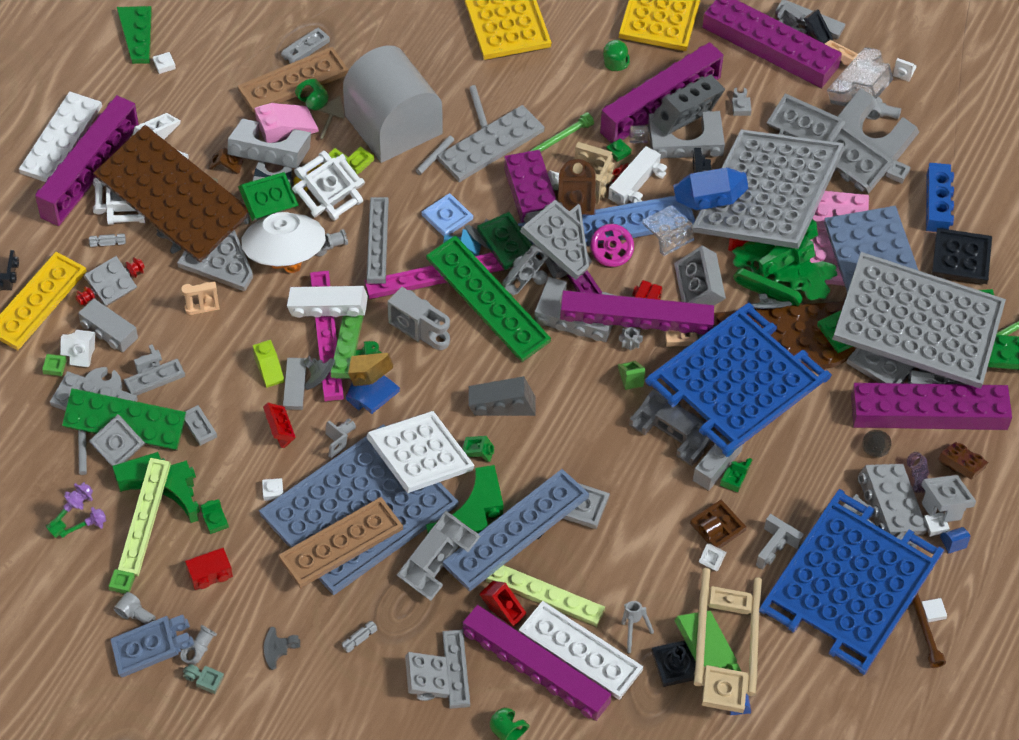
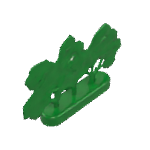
[732,241,838,307]

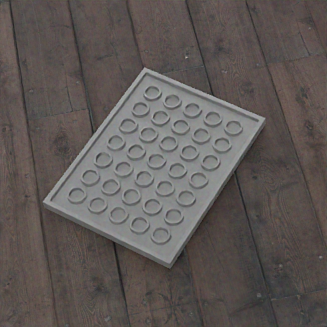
[692,129,844,249]
[833,252,1006,389]

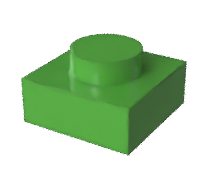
[42,354,67,376]
[109,569,135,594]

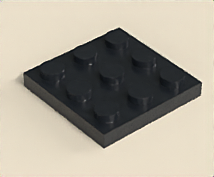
[932,228,992,284]

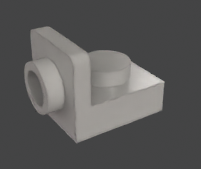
[776,2,806,21]
[134,344,162,374]

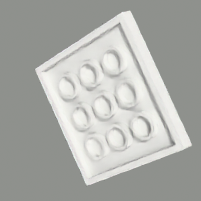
[367,411,475,493]

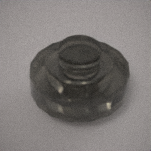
[862,430,892,458]

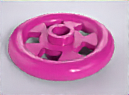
[590,224,634,267]

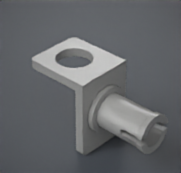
[325,418,356,458]

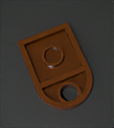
[558,159,596,215]

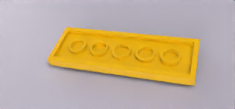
[0,252,87,350]

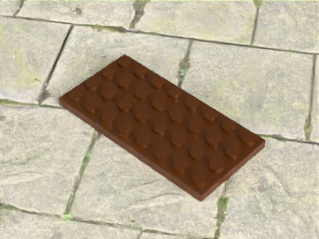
[93,125,249,263]

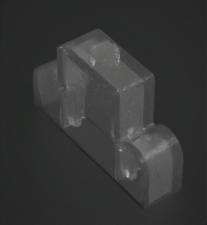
[827,47,893,106]

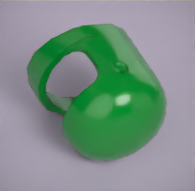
[603,40,630,71]
[295,79,329,111]
[489,707,530,740]

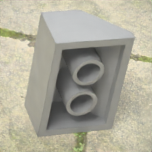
[674,246,726,306]

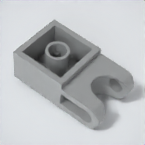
[388,287,450,350]

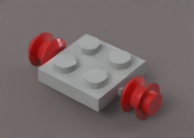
[75,256,145,306]

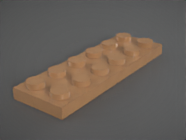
[238,47,349,114]
[279,497,403,589]

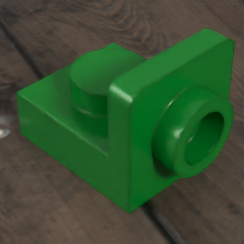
[463,436,494,462]
[200,499,229,534]

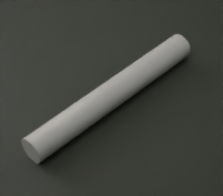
[469,85,488,129]
[416,136,454,175]
[78,430,87,475]

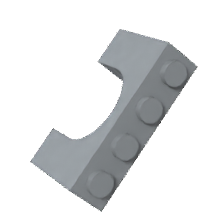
[838,88,919,161]
[648,111,725,159]
[228,119,311,168]
[535,277,617,342]

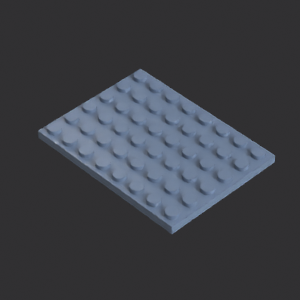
[259,424,459,596]

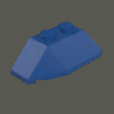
[673,167,749,211]

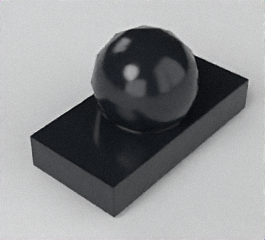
[803,9,834,44]

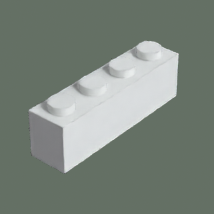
[287,286,368,318]

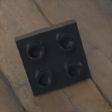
[651,640,696,687]

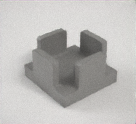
[922,475,976,522]

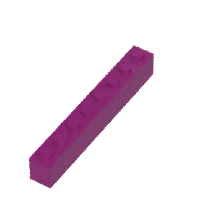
[560,290,714,335]
[463,605,612,721]

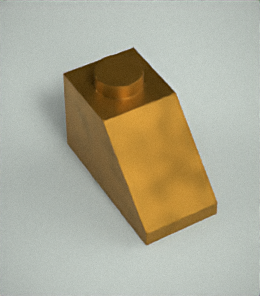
[348,353,394,386]

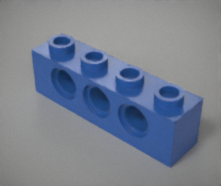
[926,162,954,232]

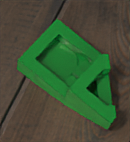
[720,458,753,493]

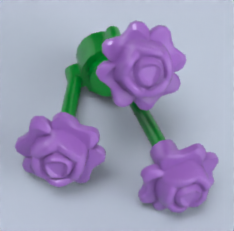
[46,482,106,538]

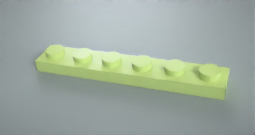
[118,458,171,576]
[486,565,605,627]

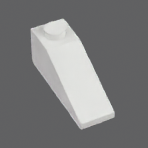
[133,113,181,139]

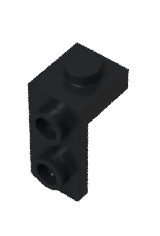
[0,250,19,291]

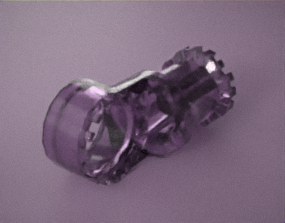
[907,452,929,493]

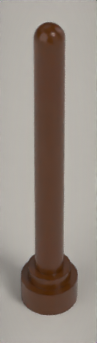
[912,593,946,668]

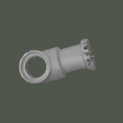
[315,229,348,256]
[180,625,217,665]

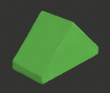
[618,361,645,390]

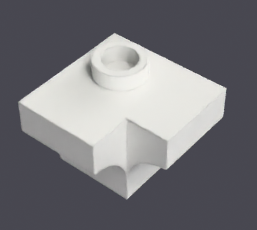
[60,330,95,367]

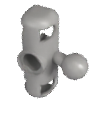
[502,244,548,295]

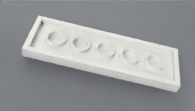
[19,91,102,182]
[518,601,643,700]

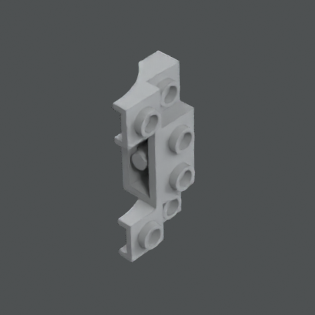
[397,511,481,601]

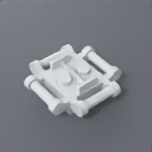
[292,151,365,221]
[93,178,145,225]

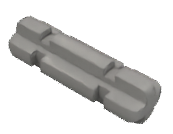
[89,233,126,247]
[342,621,377,652]

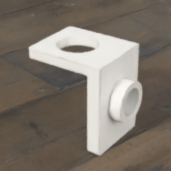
[893,58,916,82]

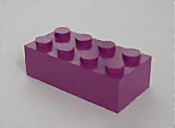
[504,149,556,223]

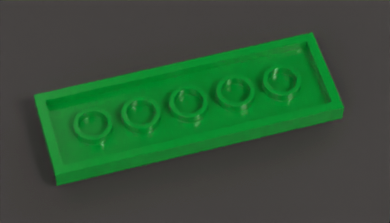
[62,388,187,451]

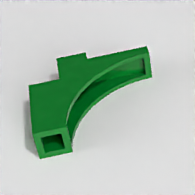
[758,219,818,277]
[112,452,200,523]
[426,465,504,535]

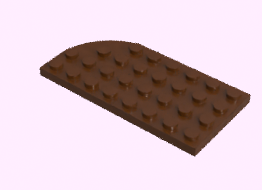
[713,301,857,370]

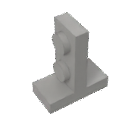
[756,514,804,570]

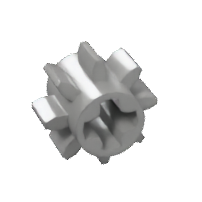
[619,327,643,351]

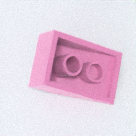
[254,103,319,143]

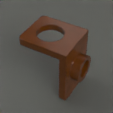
[209,147,243,174]

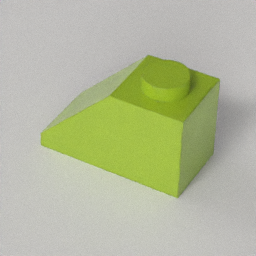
[252,340,285,388]

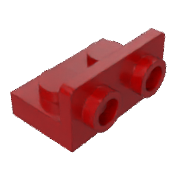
[263,402,296,448]

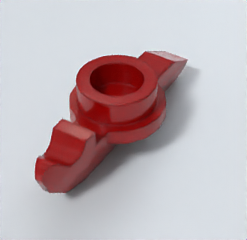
[612,163,628,183]

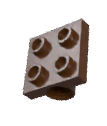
[938,442,988,480]
[690,500,747,549]

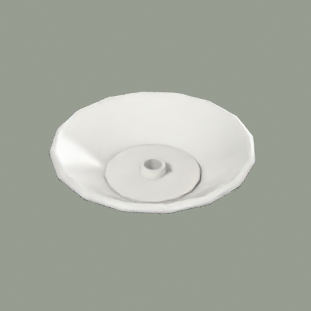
[241,212,326,267]

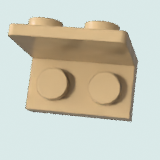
[573,142,612,175]
[581,154,615,204]

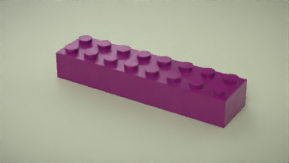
[702,0,842,89]
[600,42,724,143]
[35,95,139,226]
[851,383,1012,430]

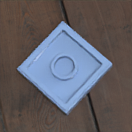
[422,193,473,237]

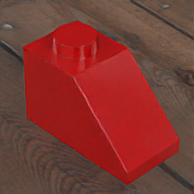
[479,581,527,627]

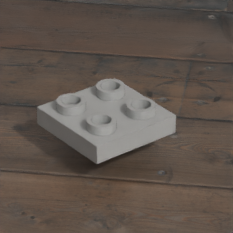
[405,652,450,701]

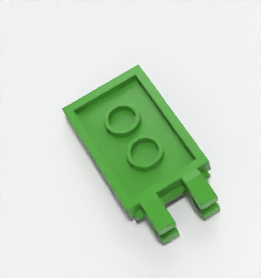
[674,611,742,672]

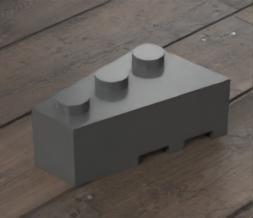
[469,376,536,416]

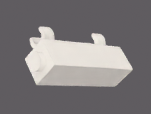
[608,146,667,205]

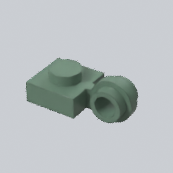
[183,664,224,694]

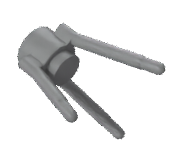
[621,601,654,653]

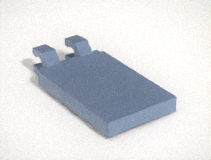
[111,615,194,677]

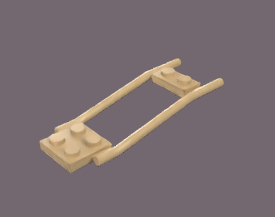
[694,568,762,713]

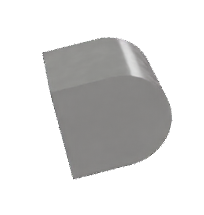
[343,45,443,163]

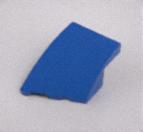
[346,375,400,414]

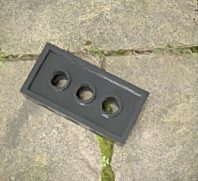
[652,75,725,136]

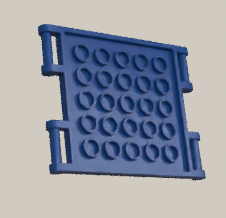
[645,303,832,457]
[759,489,945,675]

